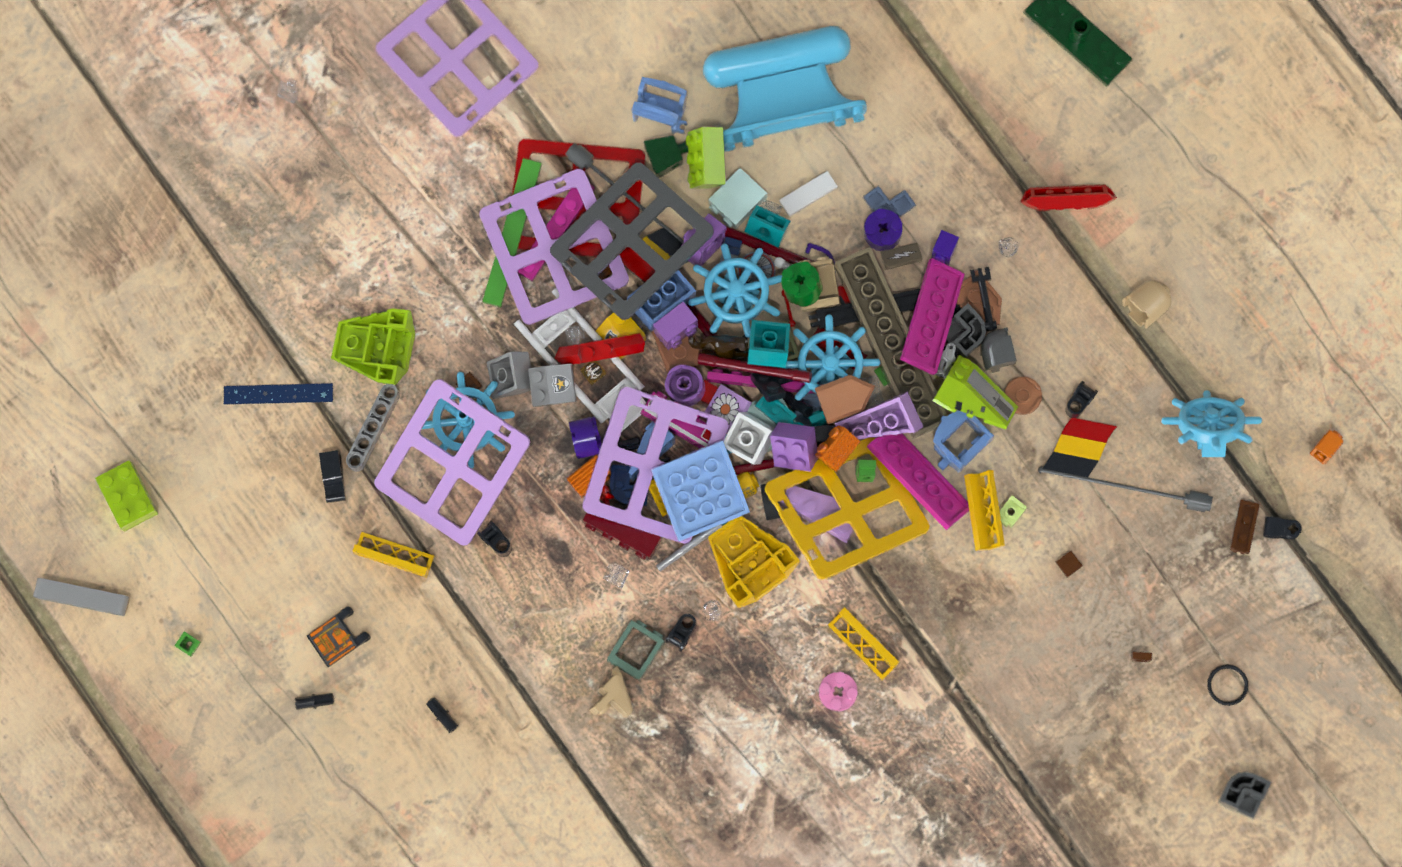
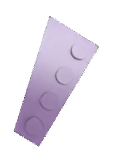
[835,392,923,439]
[780,486,854,543]

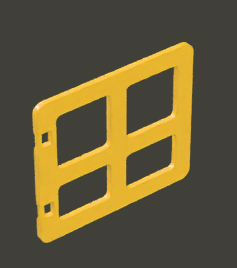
[765,437,930,580]

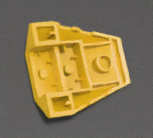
[708,516,800,608]

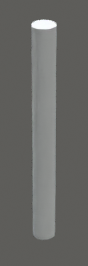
[656,524,723,572]

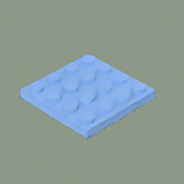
[651,440,750,541]

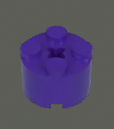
[864,208,903,251]
[568,416,602,459]

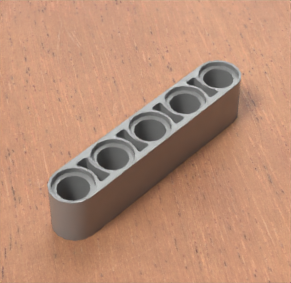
[346,384,400,472]
[33,578,129,616]

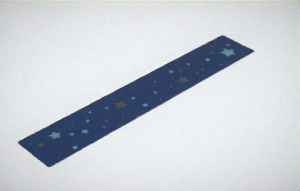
[224,383,333,405]

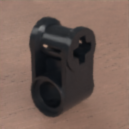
[1065,380,1098,418]
[1263,517,1302,540]
[477,521,512,557]
[665,614,697,652]

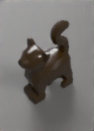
[688,334,748,371]

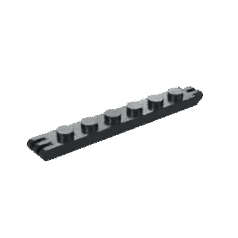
[809,288,921,330]

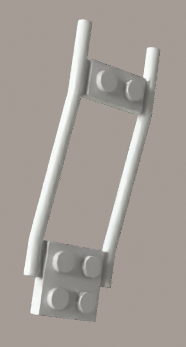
[514,288,646,432]

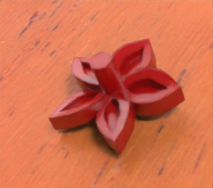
[600,485,614,506]

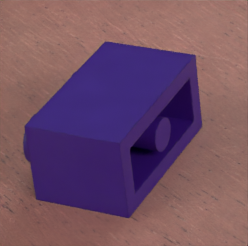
[931,230,959,266]

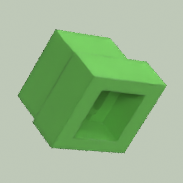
[855,460,876,482]
[174,631,201,657]

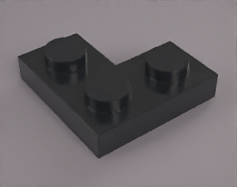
[751,373,794,403]

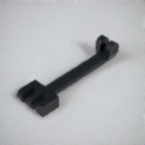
[970,267,997,332]

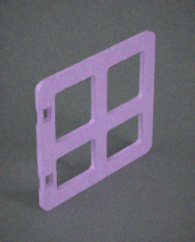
[376,0,538,137]
[480,169,629,325]
[374,379,530,546]
[582,387,728,544]

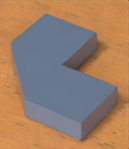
[863,186,916,217]

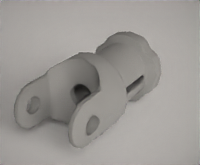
[936,343,956,378]

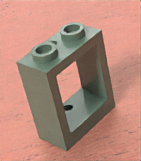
[607,620,665,682]

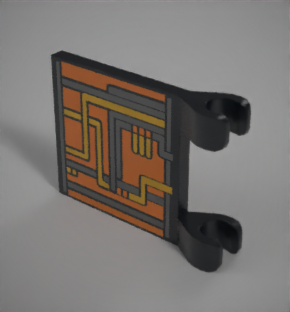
[307,607,371,668]

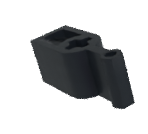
[319,450,346,503]

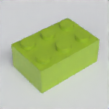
[686,127,726,189]
[95,460,158,532]

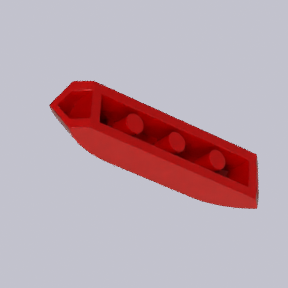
[1020,184,1117,211]
[555,333,645,365]

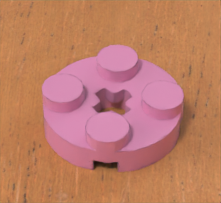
[819,672,858,711]

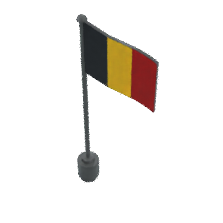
[566,143,689,283]
[1038,418,1213,513]

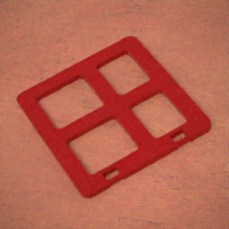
[512,139,646,257]

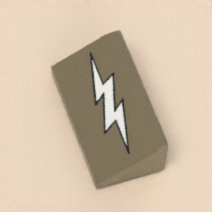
[880,243,922,270]

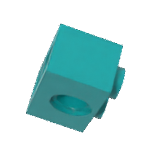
[744,205,791,248]

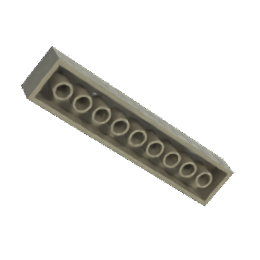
[834,247,947,439]

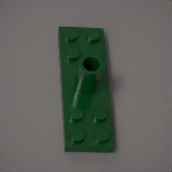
[1024,0,1133,87]

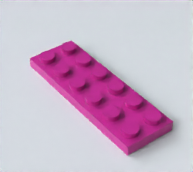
[900,258,965,375]
[867,433,969,531]

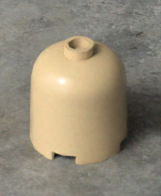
[1122,281,1172,329]

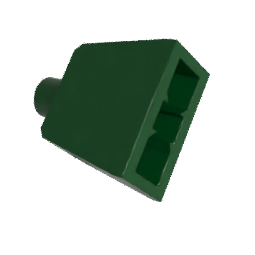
[644,136,688,178]

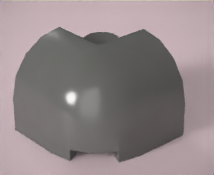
[946,303,986,358]
[980,327,1017,373]
[1218,772,1272,819]

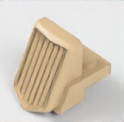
[589,666,633,718]

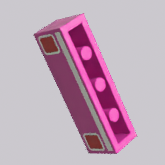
[640,391,711,449]

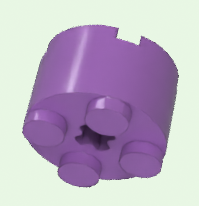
[665,364,705,407]

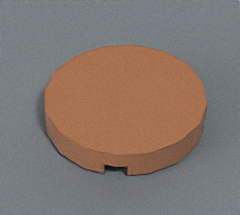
[1004,377,1042,415]

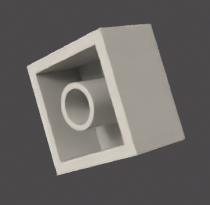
[724,412,774,465]

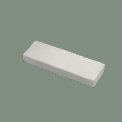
[779,171,837,217]

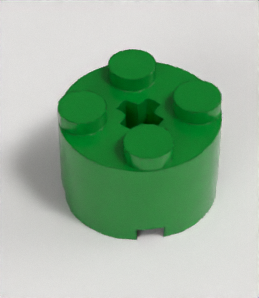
[781,261,823,307]

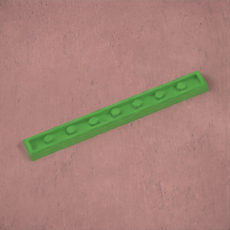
[482,158,542,307]

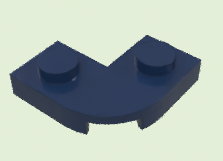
[610,465,648,507]

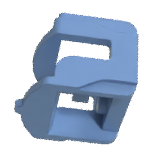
[631,77,687,134]
[933,410,994,473]

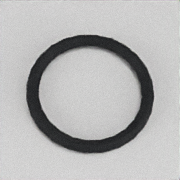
[1207,665,1249,706]

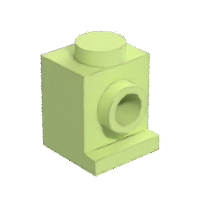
[1000,495,1027,528]

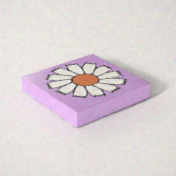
[703,384,752,433]

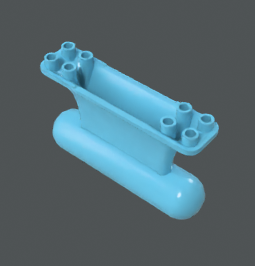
[703,26,867,151]

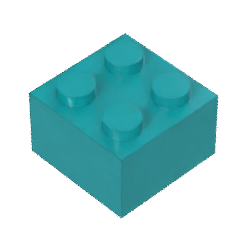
[747,320,790,368]

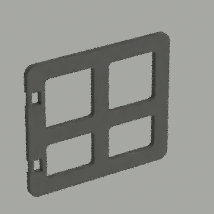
[550,163,714,320]

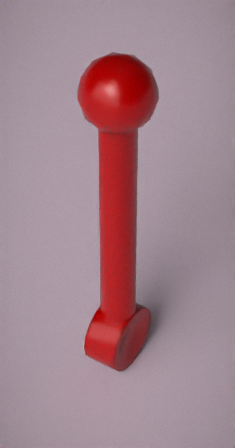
[781,290,796,327]

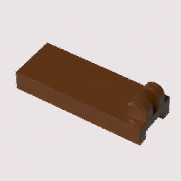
[1230,499,1260,555]

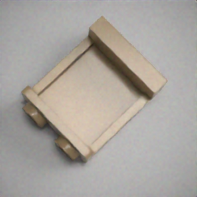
[798,257,841,312]

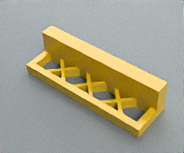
[964,470,1005,551]
[352,532,434,578]
[828,607,899,680]

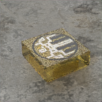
[580,361,607,386]

